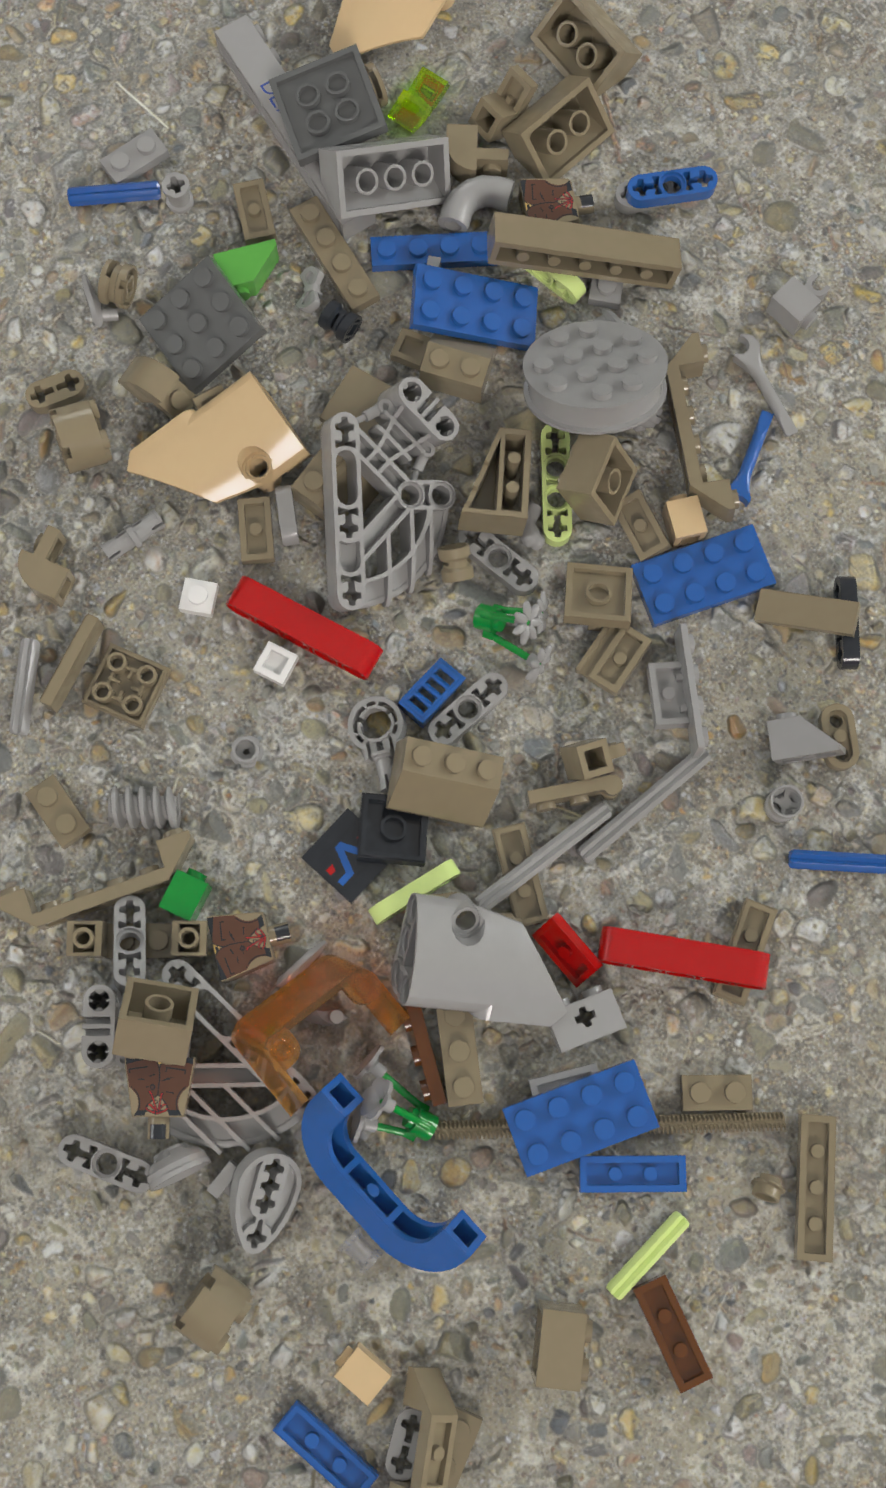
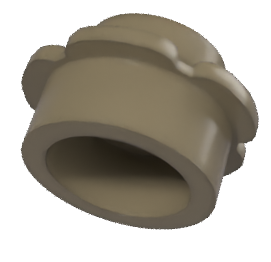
[751,1173,786,1203]

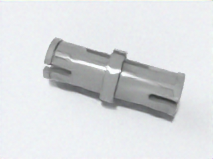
[100,509,166,563]

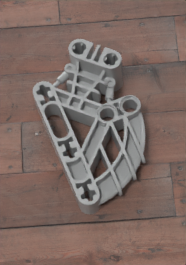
[321,377,459,613]
[81,959,317,1155]

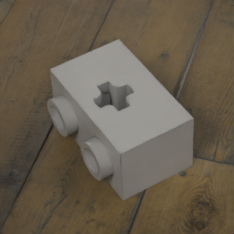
[549,985,627,1054]

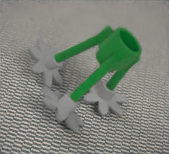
[473,591,552,683]

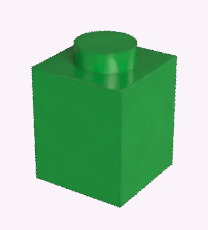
[158,868,212,921]

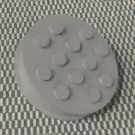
[523,320,668,435]

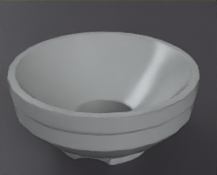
[147,1142,211,1192]

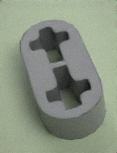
[275,485,300,547]
[385,1406,422,1481]

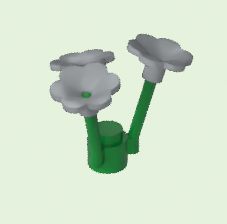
[349,1044,439,1143]

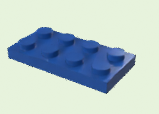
[409,263,538,351]
[630,524,777,628]
[502,1059,660,1177]

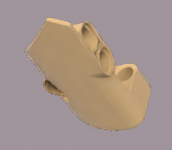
[329,0,455,54]
[127,371,311,504]

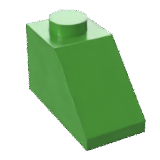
[213,239,279,301]

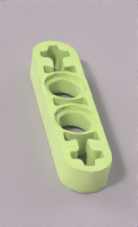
[540,425,572,547]

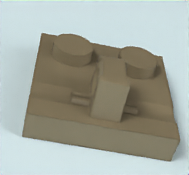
[563,562,633,631]

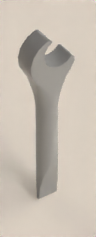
[732,334,798,437]

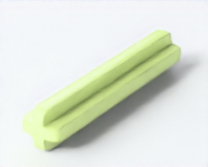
[606,1211,689,1300]

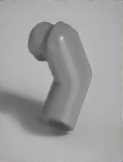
[519,502,545,550]

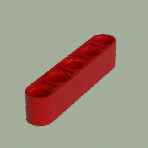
[226,576,383,680]
[597,926,771,990]

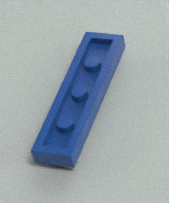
[370,231,497,272]

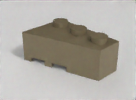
[457,427,532,536]

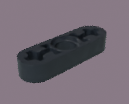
[833,576,860,670]

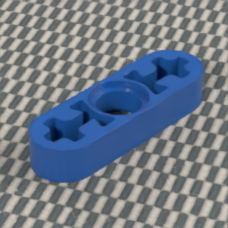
[626,166,718,209]

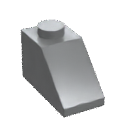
[767,712,846,765]

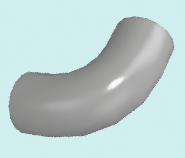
[438,175,515,233]

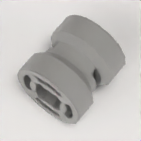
[764,784,804,823]

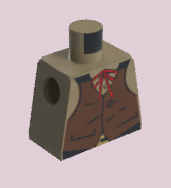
[518,178,594,224]
[207,912,292,984]
[125,1057,197,1139]

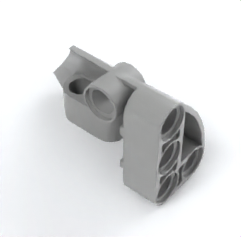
[391,893,568,1027]

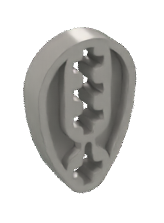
[229,1147,302,1254]

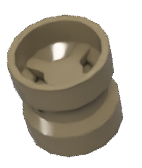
[437,542,474,583]

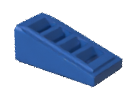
[397,658,466,728]

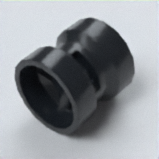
[318,299,362,344]

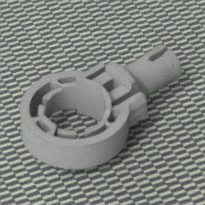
[348,696,407,793]

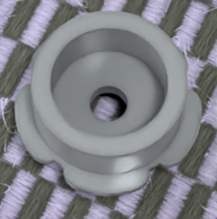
[230,736,263,768]

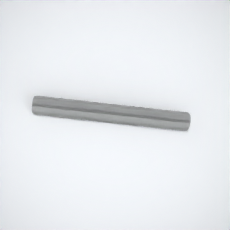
[577,749,711,863]
[474,802,612,910]

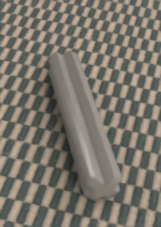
[9,638,40,736]

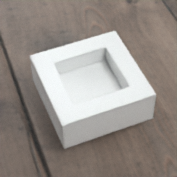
[178,577,219,618]
[253,641,299,687]

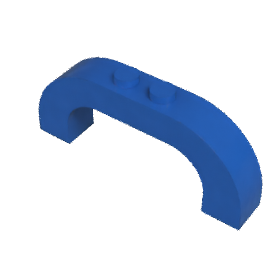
[301,1073,487,1272]

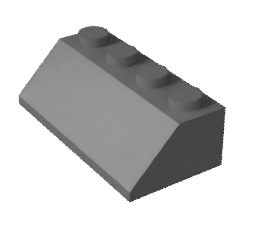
[318,134,451,219]

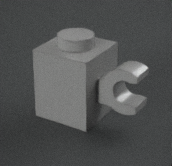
[766,274,830,336]

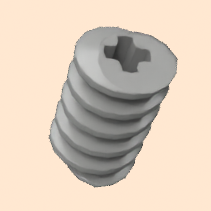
[108,786,181,829]

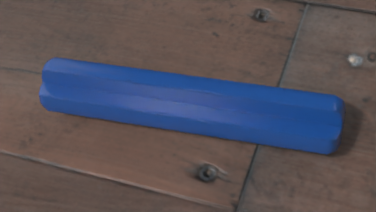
[67,180,161,207]
[788,849,886,874]

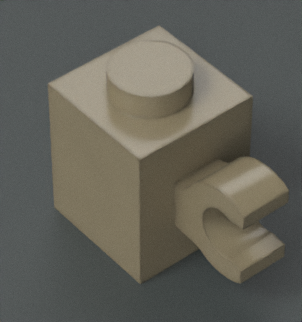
[560,738,627,780]

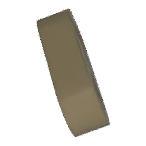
[25,369,88,414]

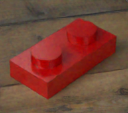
[531,912,603,988]

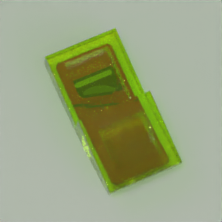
[387,66,450,134]

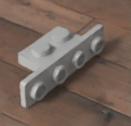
[646,623,709,758]

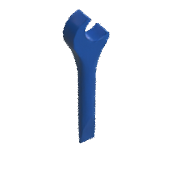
[730,410,774,507]

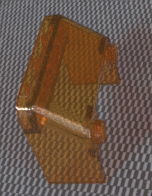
[231,954,410,1117]

